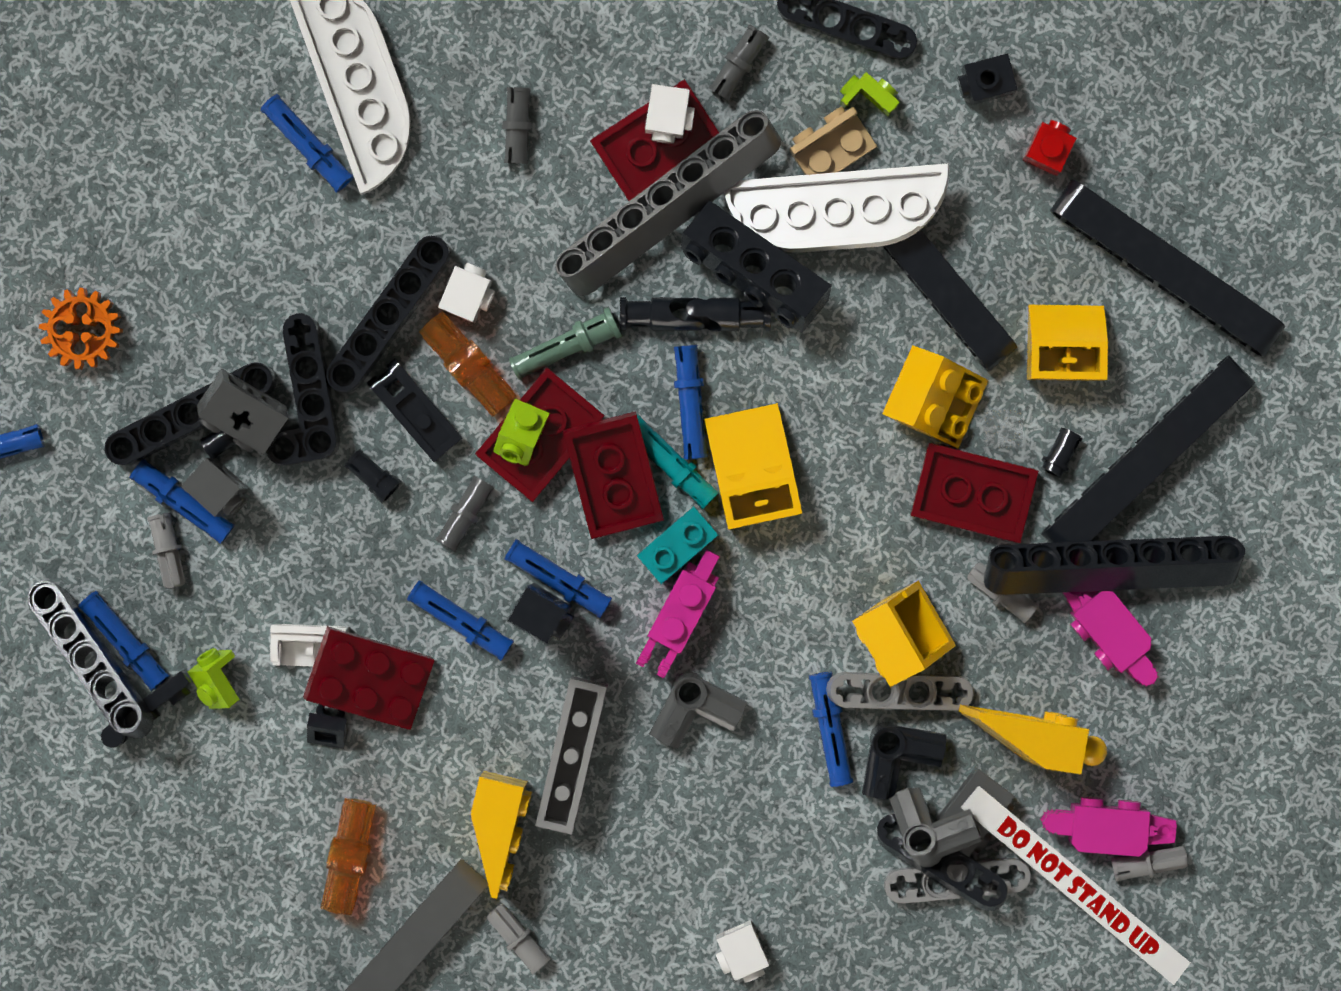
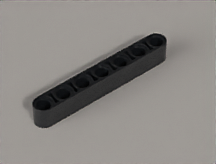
[1050,179,1285,357]
[1041,355,1255,543]
[984,536,1245,595]

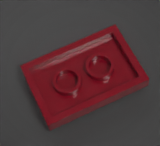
[590,79,719,202]
[475,368,605,502]
[563,411,664,539]
[910,443,1039,543]
[303,626,435,730]

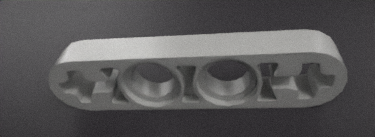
[826,672,973,711]
[884,858,1031,904]

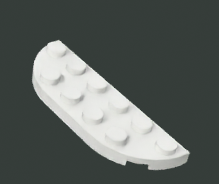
[290,0,411,195]
[724,164,949,253]

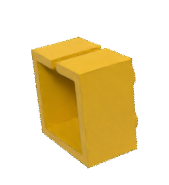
[852,580,956,687]

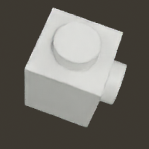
[645,84,695,144]
[438,263,495,323]
[716,920,769,983]

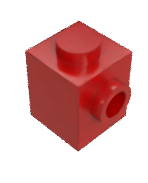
[1023,120,1077,176]

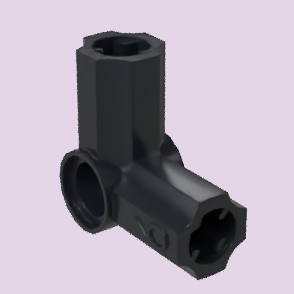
[862,722,947,800]

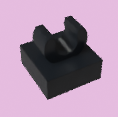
[307,704,347,749]

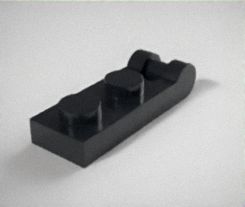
[366,358,463,462]
[101,669,193,748]

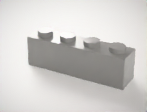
[535,676,608,835]

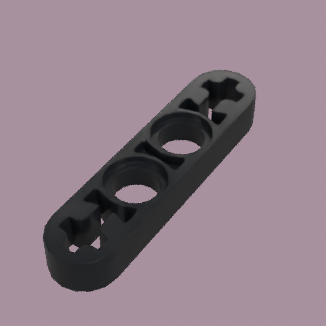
[777,0,917,60]
[877,814,1007,911]

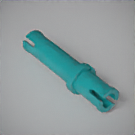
[637,414,719,510]

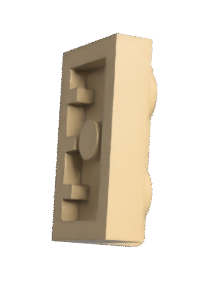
[789,106,877,175]

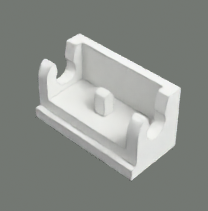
[270,624,350,666]

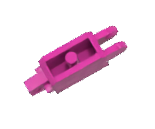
[636,549,720,678]
[1062,591,1159,687]
[1040,797,1177,857]

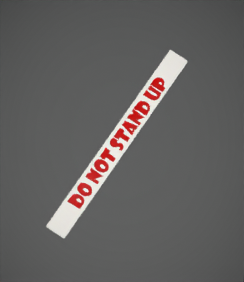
[961,786,1190,985]

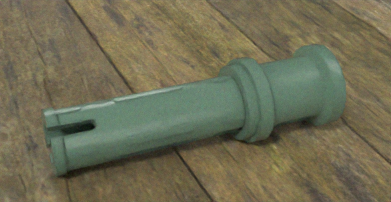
[509,306,623,380]

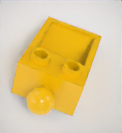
[959,704,1107,774]

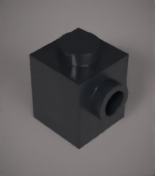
[957,53,1018,105]

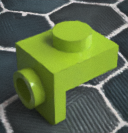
[839,72,900,117]
[493,399,550,466]
[187,648,240,709]

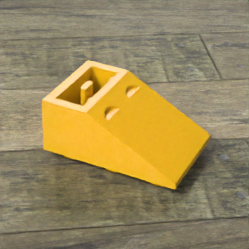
[704,403,803,530]
[471,771,532,899]

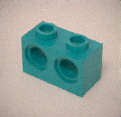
[637,506,718,584]

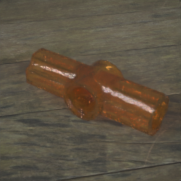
[419,311,517,417]
[320,797,377,915]

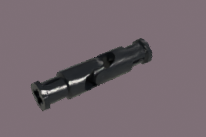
[620,297,771,331]

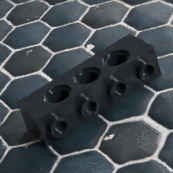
[681,200,832,333]
[507,583,574,644]

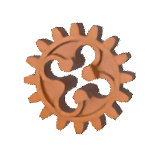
[39,287,123,370]

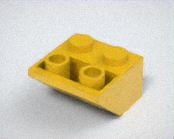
[1027,305,1108,381]
[882,345,989,449]

